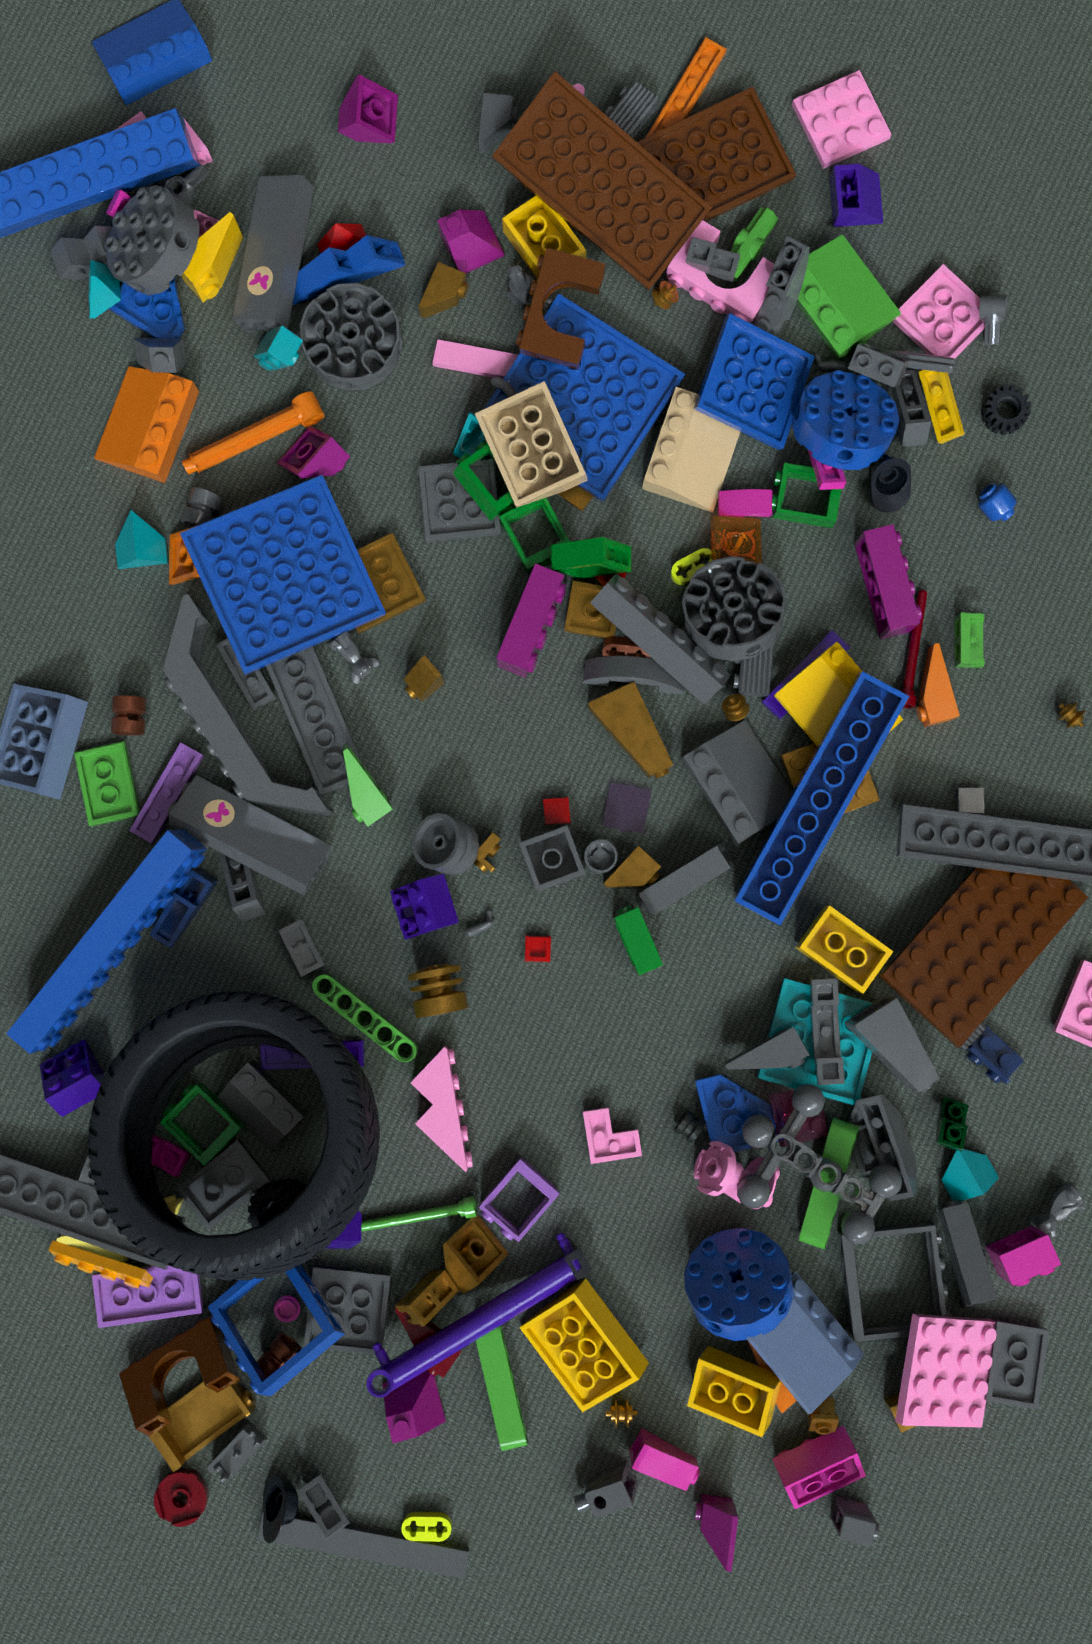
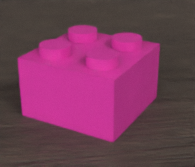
[985,1225,1061,1286]

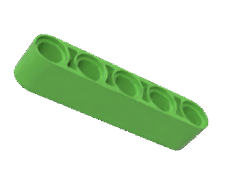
[312,974,419,1062]
[799,1118,859,1250]
[476,1326,528,1451]

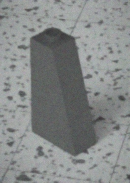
[639,841,737,915]
[844,996,940,1092]
[938,1200,997,1308]

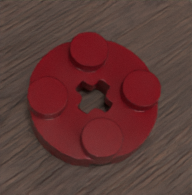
[154,1469,209,1527]

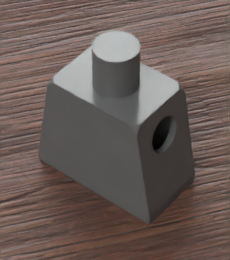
[574,1461,638,1518]

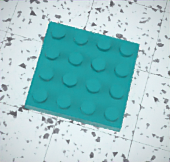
[757,978,873,1105]

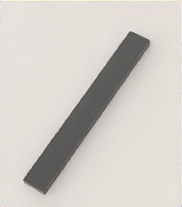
[258,1511,470,1579]

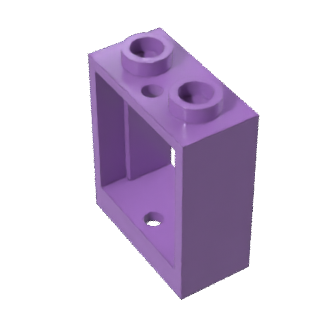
[479,1156,560,1242]

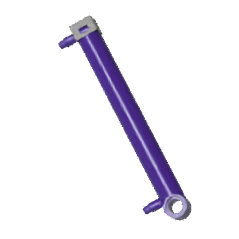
[366,1232,593,1398]

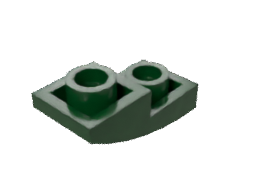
[936,1097,969,1152]

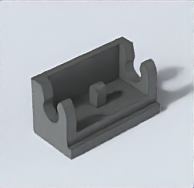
[277,919,324,979]
[206,1421,267,1483]

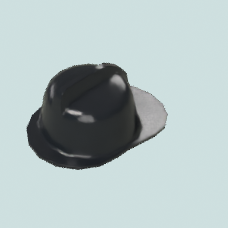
[871,454,911,513]
[263,1475,298,1543]

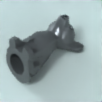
[326,631,380,684]
[1027,1181,1086,1238]

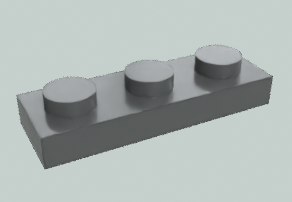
[216,638,277,711]

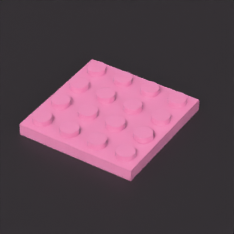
[895,1314,997,1427]

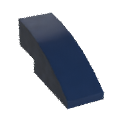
[149,867,218,949]

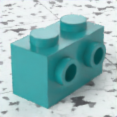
[253,326,303,371]

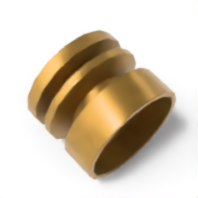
[408,963,469,1018]

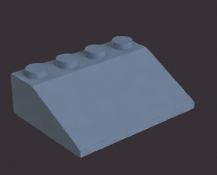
[0,684,88,800]
[747,1271,864,1414]

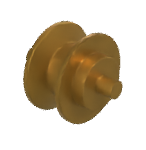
[652,281,679,310]
[721,694,750,721]
[1057,702,1086,729]
[606,1400,637,1428]

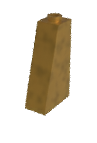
[587,682,673,779]

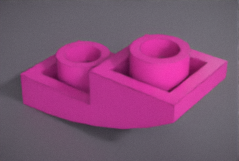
[718,489,772,519]
[152,1134,191,1177]

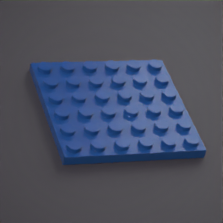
[484,294,685,502]
[180,475,386,675]

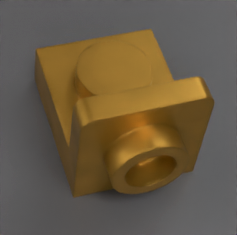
[474,833,501,873]
[807,1397,839,1435]

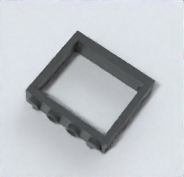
[837,1221,951,1342]

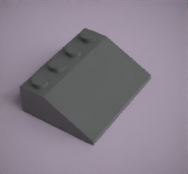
[681,720,792,845]

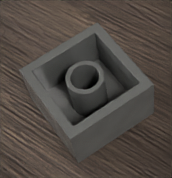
[519,825,585,892]

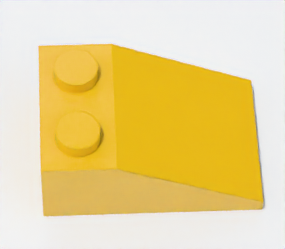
[181,212,243,303]

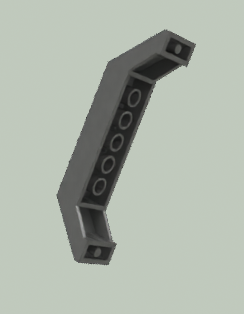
[163,594,333,816]

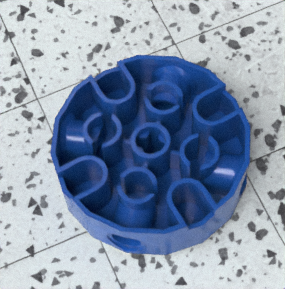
[792,370,899,470]
[684,1228,794,1341]

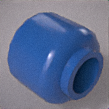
[978,483,1017,521]

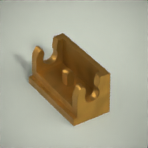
[395,1270,459,1327]

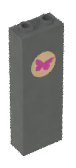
[232,175,314,333]
[167,775,331,897]

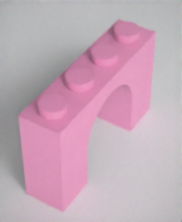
[666,220,774,324]

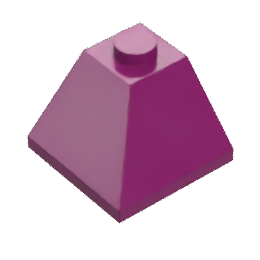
[338,74,398,144]
[437,210,505,274]
[277,426,350,478]
[382,1371,446,1444]
[694,1494,738,1572]

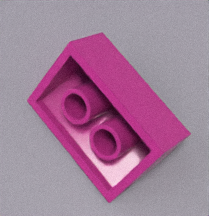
[772,1425,866,1509]

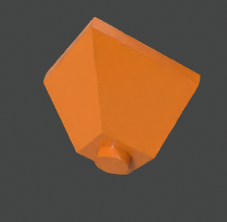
[169,526,199,585]

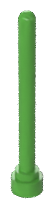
[361,1196,477,1232]

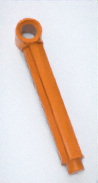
[182,391,325,475]

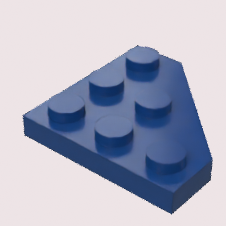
[109,277,185,339]
[694,1074,786,1152]

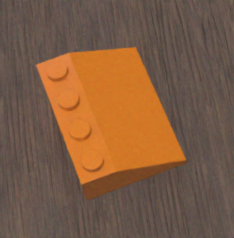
[94,366,199,483]

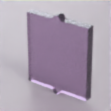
[602,783,652,834]

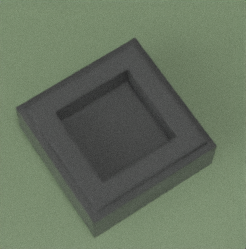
[956,788,984,814]

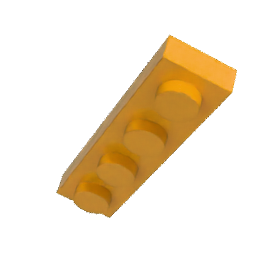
[48,1240,153,1288]

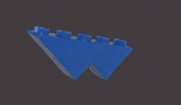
[293,235,406,305]

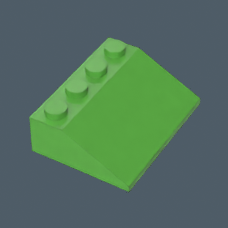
[796,234,901,361]

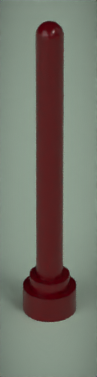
[900,589,928,709]

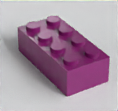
[854,524,922,640]
[496,564,567,678]

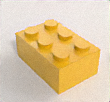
[502,196,586,280]
[795,905,893,994]
[687,1346,781,1437]

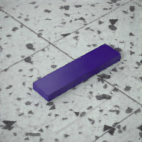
[761,630,850,720]
[260,1040,364,1070]

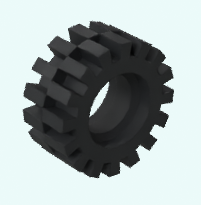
[981,385,1031,435]

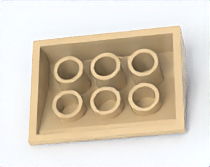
[475,381,588,508]
[642,387,740,513]

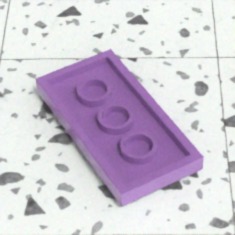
[92,1265,204,1328]

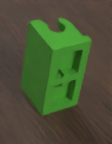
[954,613,985,668]

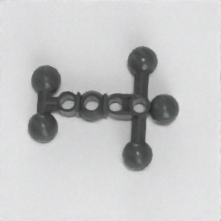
[737,1084,902,1244]

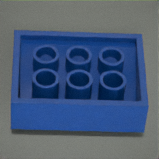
[91,0,212,106]

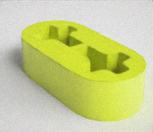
[671,548,716,585]
[401,1512,452,1542]

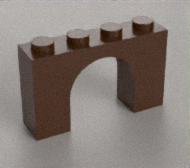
[516,247,606,370]
[119,1317,240,1436]

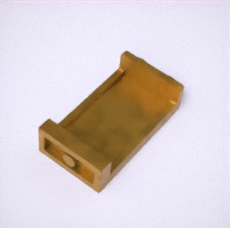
[149,1379,256,1472]

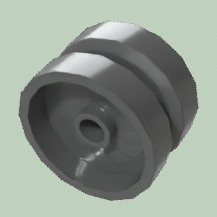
[412,813,479,876]

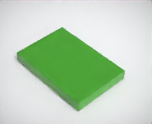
[74,741,140,827]

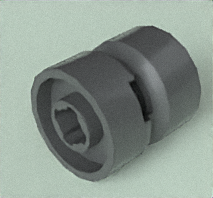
[180,487,223,528]
[584,840,618,874]

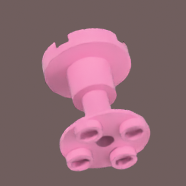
[694,1141,780,1209]

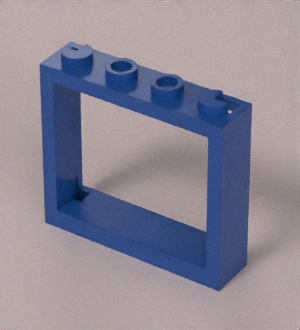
[208,1265,345,1396]

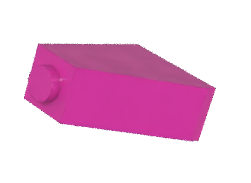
[629,1428,700,1491]

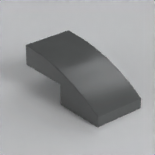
[685,237,741,282]

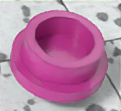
[274,1295,300,1323]

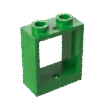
[453,440,514,521]
[772,463,842,528]
[499,498,570,575]
[550,537,631,579]
[613,905,663,976]
[160,1083,245,1166]

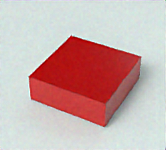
[543,797,571,825]
[525,936,551,962]

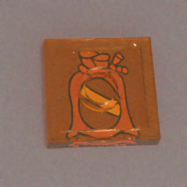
[711,516,762,564]

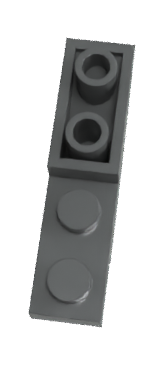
[754,236,810,337]

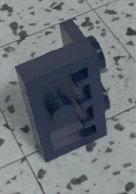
[965,1025,1024,1084]

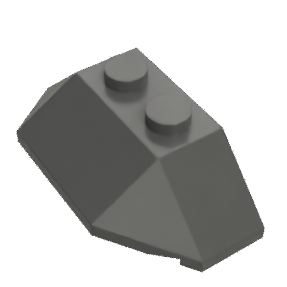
[848,1094,916,1201]

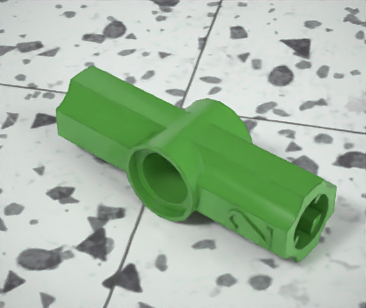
[730,207,779,282]

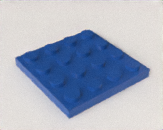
[694,313,815,450]

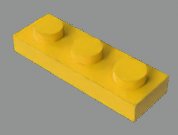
[919,370,965,444]

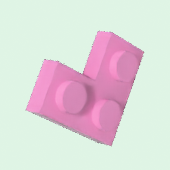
[583,1107,642,1164]

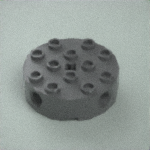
[105,185,200,296]
[300,283,402,391]
[682,556,786,661]

